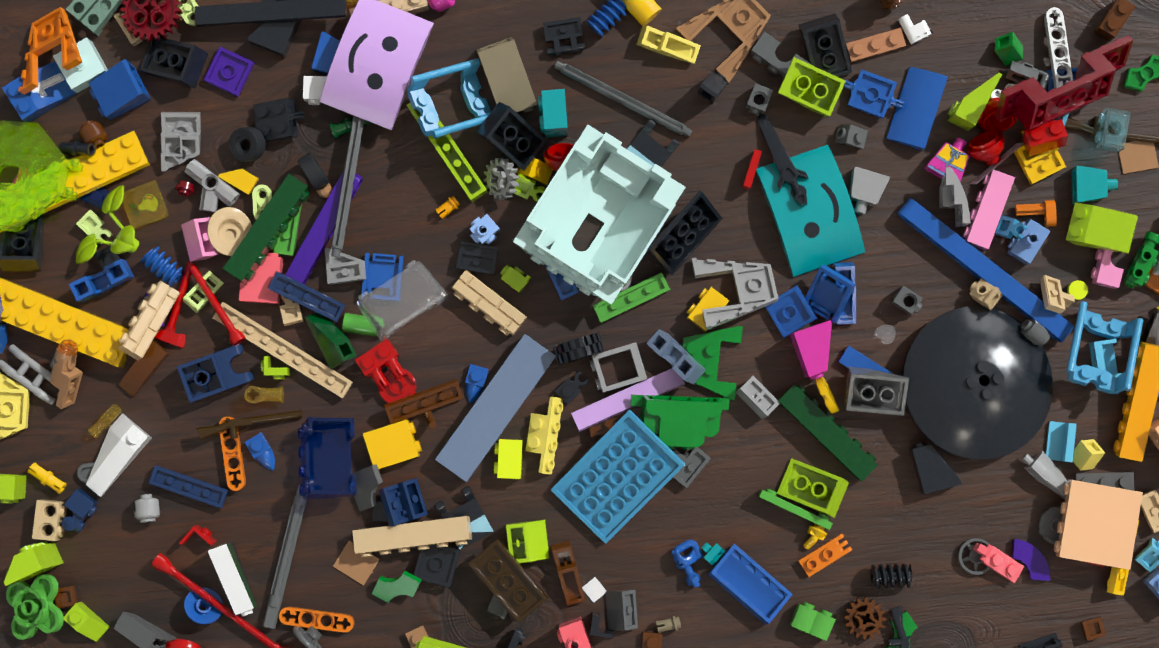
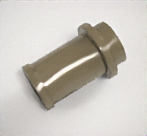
[656,616,681,633]

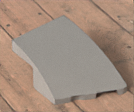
[161,112,201,171]
[939,167,970,227]

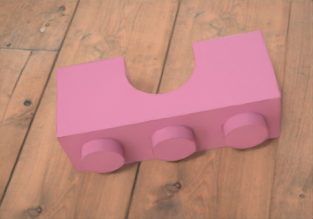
[1091,249,1124,289]

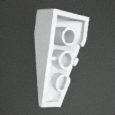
[86,413,152,497]

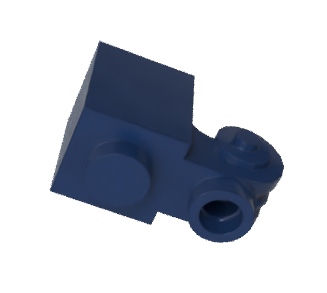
[62,489,99,533]

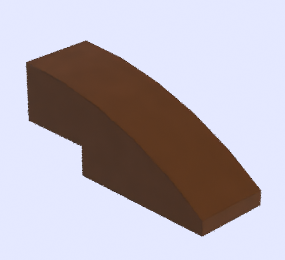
[118,341,170,397]
[551,540,586,606]

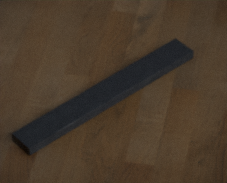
[195,0,347,27]

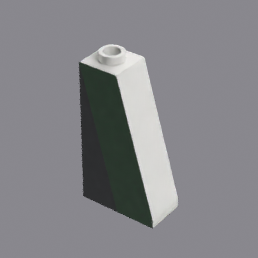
[208,541,257,617]

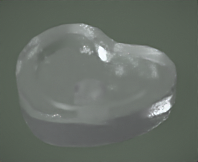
[875,325,896,344]

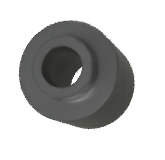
[1021,319,1050,346]

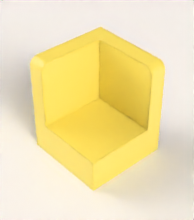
[1073,439,1105,471]

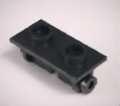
[1019,633,1063,648]

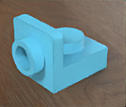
[1135,538,1159,572]

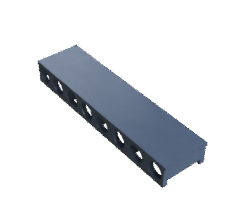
[435,334,556,482]

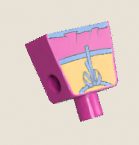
[924,137,969,181]

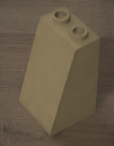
[476,37,537,113]

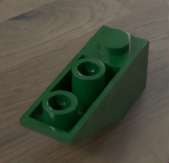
[305,313,357,369]

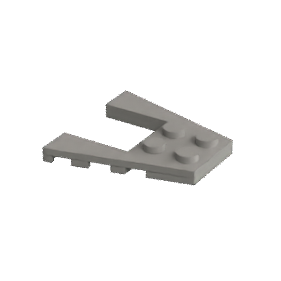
[691,258,778,330]

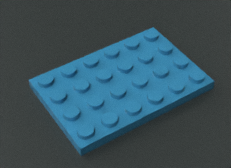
[551,409,685,544]

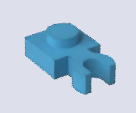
[995,215,1028,239]

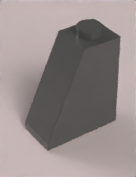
[113,612,177,648]

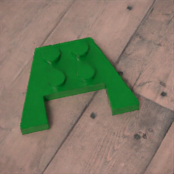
[682,326,743,400]

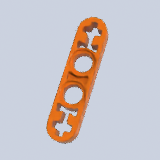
[219,417,246,491]
[279,607,355,633]

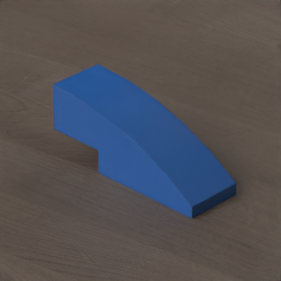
[834,262,856,324]

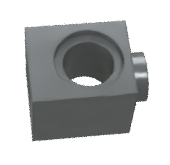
[745,83,773,115]
[890,286,923,315]

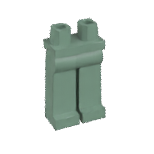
[66,0,126,37]

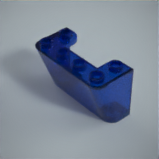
[298,417,357,500]

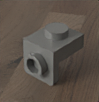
[835,124,868,149]

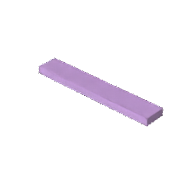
[571,368,685,432]

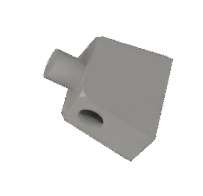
[849,167,890,215]

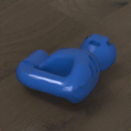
[671,540,703,588]

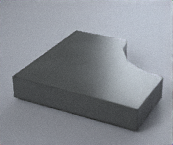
[347,464,383,511]

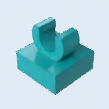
[701,542,726,565]

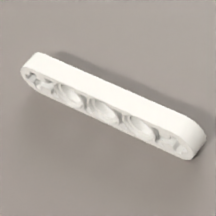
[1044,7,1073,89]

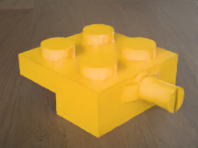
[1014,131,1066,185]

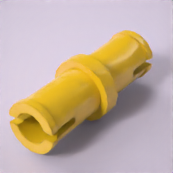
[28,463,67,494]

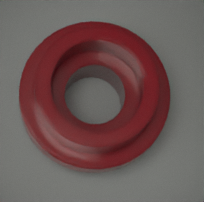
[175,181,195,197]

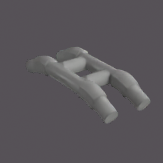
[0,344,56,405]

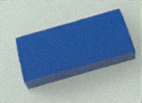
[886,67,948,151]
[707,544,793,625]

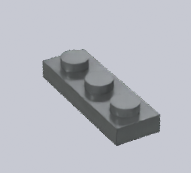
[1074,472,1134,491]

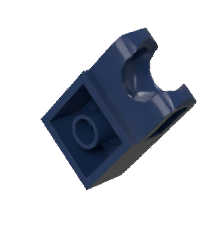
[176,345,254,403]

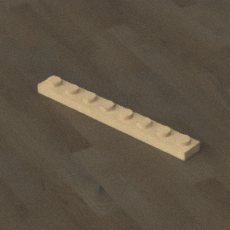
[213,302,353,398]

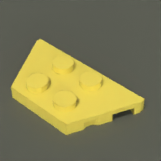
[0,373,30,440]

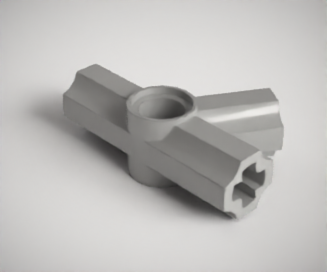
[184,159,240,213]

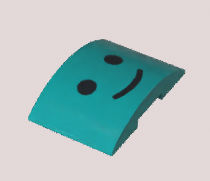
[756,145,865,277]

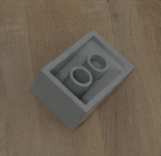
[843,367,909,416]

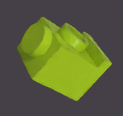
[500,265,531,293]

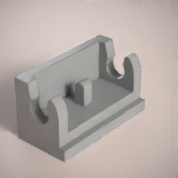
[736,376,780,419]

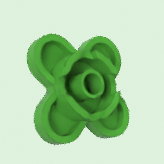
[6,574,64,640]

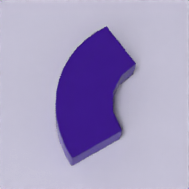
[1012,539,1050,581]

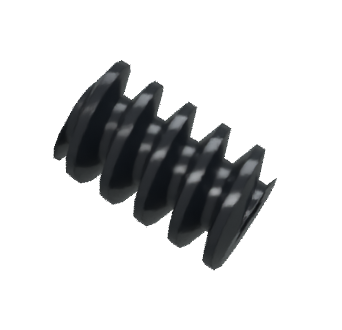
[870,564,912,589]

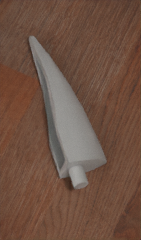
[1022,451,1068,500]

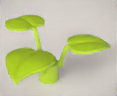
[76,185,139,264]

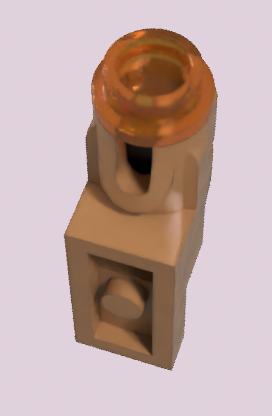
[50,340,83,409]

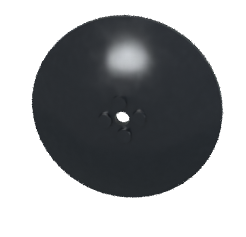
[902,306,1053,460]

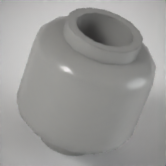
[134,494,160,523]

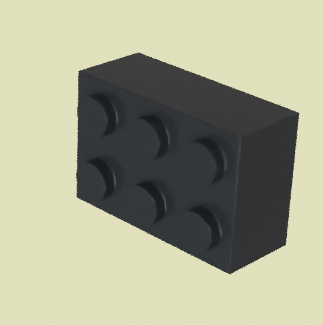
[476,102,547,171]

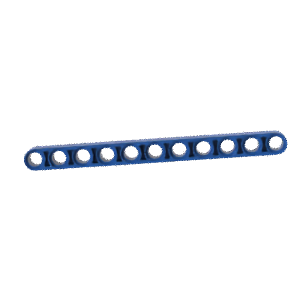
[897,198,1074,343]

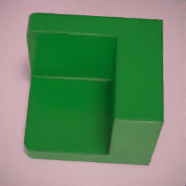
[995,32,1023,66]

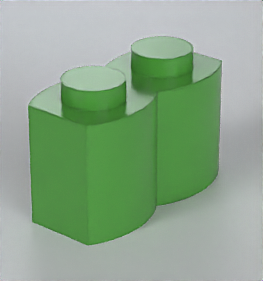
[789,602,836,641]

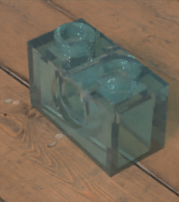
[1095,108,1131,152]

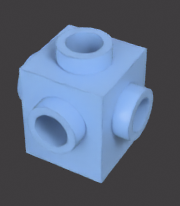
[470,214,500,245]

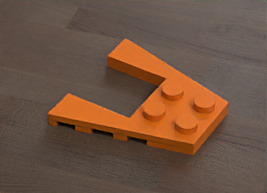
[18,7,82,95]

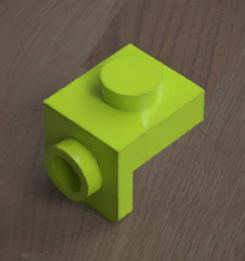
[261,356,290,380]

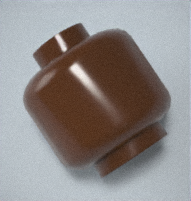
[79,120,108,150]

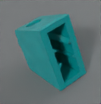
[1071,166,1118,204]

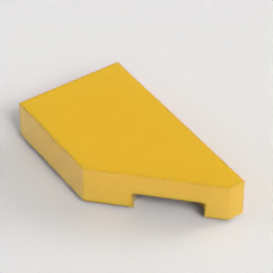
[218,168,259,195]

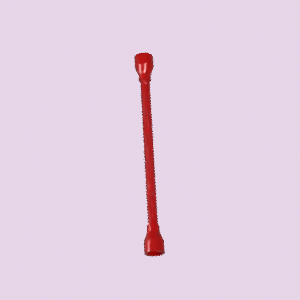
[151,553,287,648]

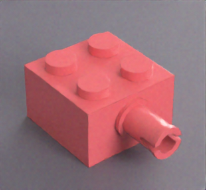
[557,616,592,648]

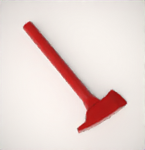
[155,261,195,348]

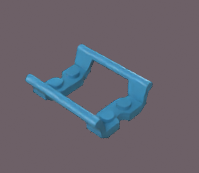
[407,58,491,138]
[1066,301,1143,394]

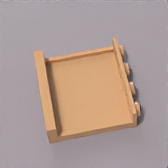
[1054,480,1143,570]

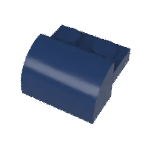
[379,478,428,527]

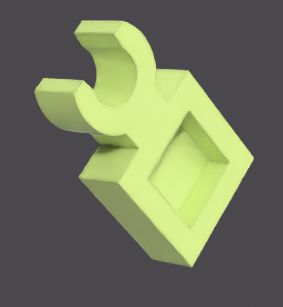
[76,210,112,244]

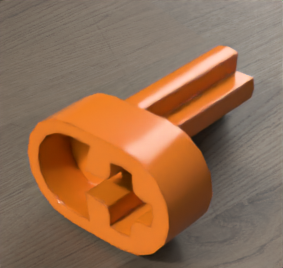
[1015,200,1057,227]

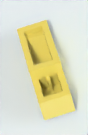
[636,26,701,64]

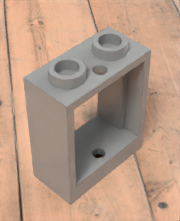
[589,342,647,393]

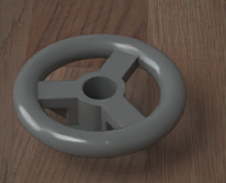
[293,626,322,648]

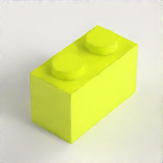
[494,439,523,479]

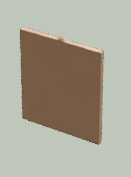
[1117,141,1159,174]
[333,540,380,586]

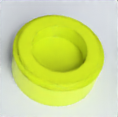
[1067,280,1088,300]

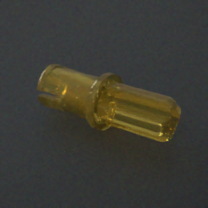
[88,404,122,438]

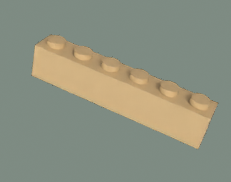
[352,516,472,557]

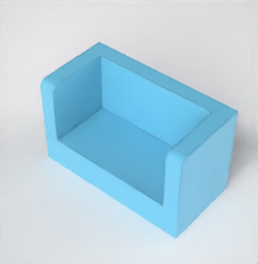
[1089,339,1122,378]

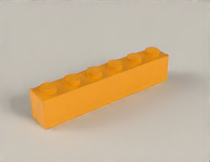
[1113,342,1159,462]

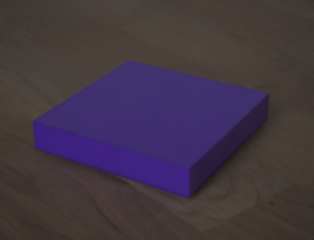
[203,46,255,97]

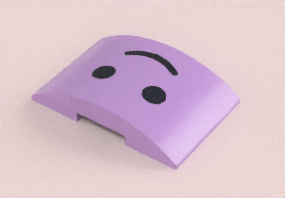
[320,0,434,130]

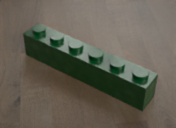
[223,174,310,285]
[778,384,878,482]

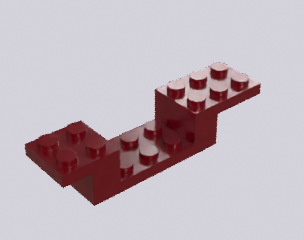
[995,35,1133,131]

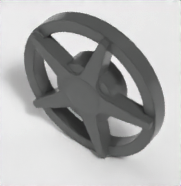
[958,538,990,575]

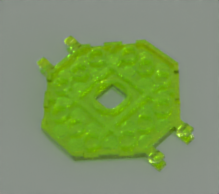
[0,121,84,232]

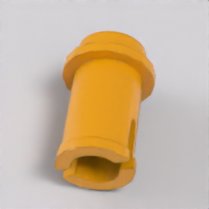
[435,196,461,219]

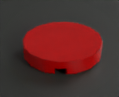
[378,369,417,403]

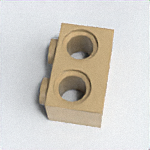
[32,499,67,541]

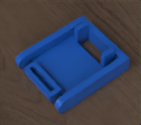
[361,253,404,302]
[805,265,856,324]

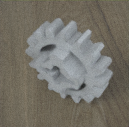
[483,158,519,200]

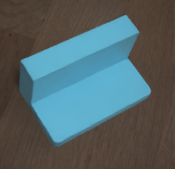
[1045,421,1077,462]

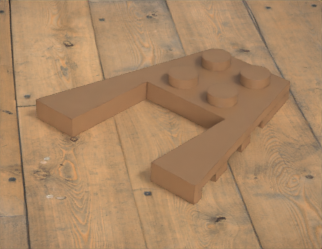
[676,0,771,83]

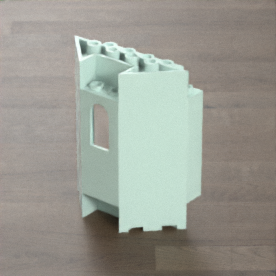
[513,125,686,305]

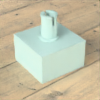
[53,38,108,93]

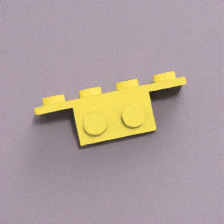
[525,397,563,474]

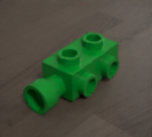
[1123,231,1159,288]

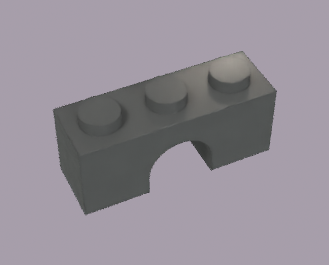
[750,32,811,80]

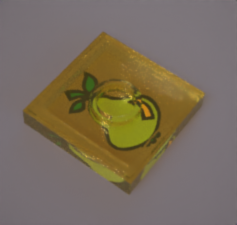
[122,180,169,229]

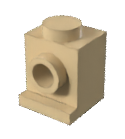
[970,279,1003,310]

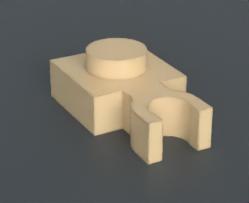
[280,295,303,326]

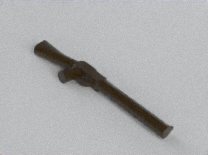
[1065,116,1159,144]
[196,409,302,440]

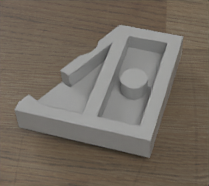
[325,248,366,285]

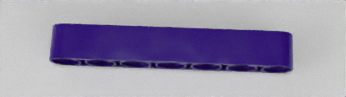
[285,171,363,284]

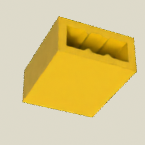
[363,419,422,469]

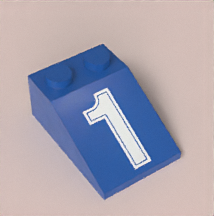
[2,61,76,123]

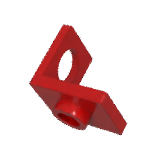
[179,525,217,546]

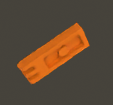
[798,533,852,577]

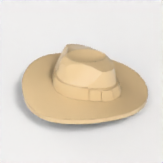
[208,207,252,256]

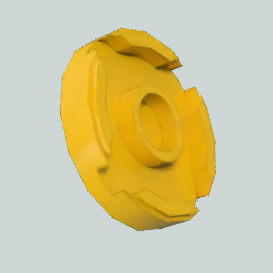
[816,377,839,414]

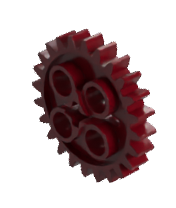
[120,0,183,42]

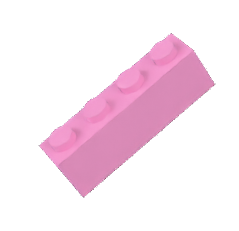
[962,170,1015,251]

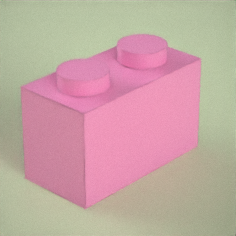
[182,217,218,262]

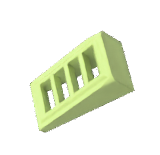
[183,271,224,313]

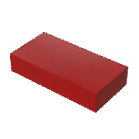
[742,149,762,190]

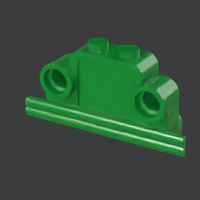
[630,394,730,450]

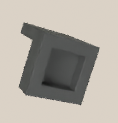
[487,595,508,620]

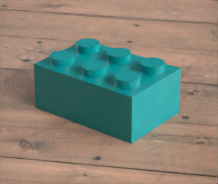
[538,89,568,138]

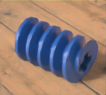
[586,0,627,37]
[140,246,183,287]

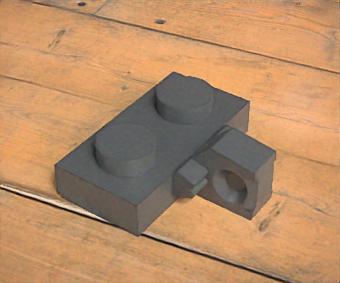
[673,447,711,488]

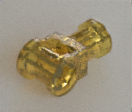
[244,386,284,404]

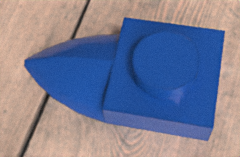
[465,364,489,404]
[244,432,275,471]

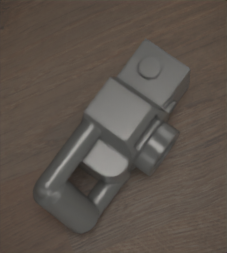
[1006,61,1050,89]

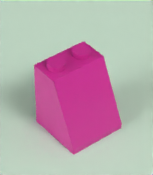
[790,320,832,380]

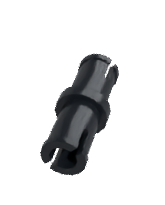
[58,141,96,156]

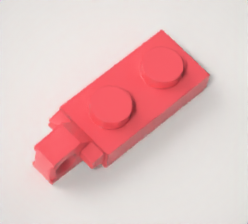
[972,543,1024,583]

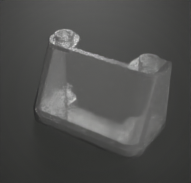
[356,260,448,342]

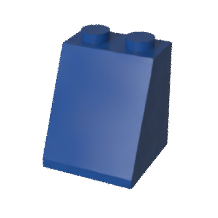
[89,59,151,120]

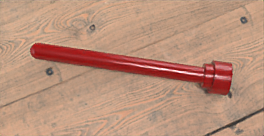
[189,265,246,346]

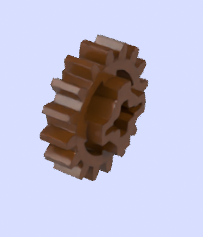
[843,597,886,640]

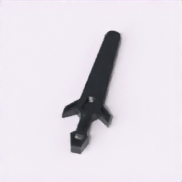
[757,114,809,208]

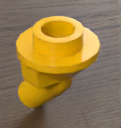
[803,524,827,550]

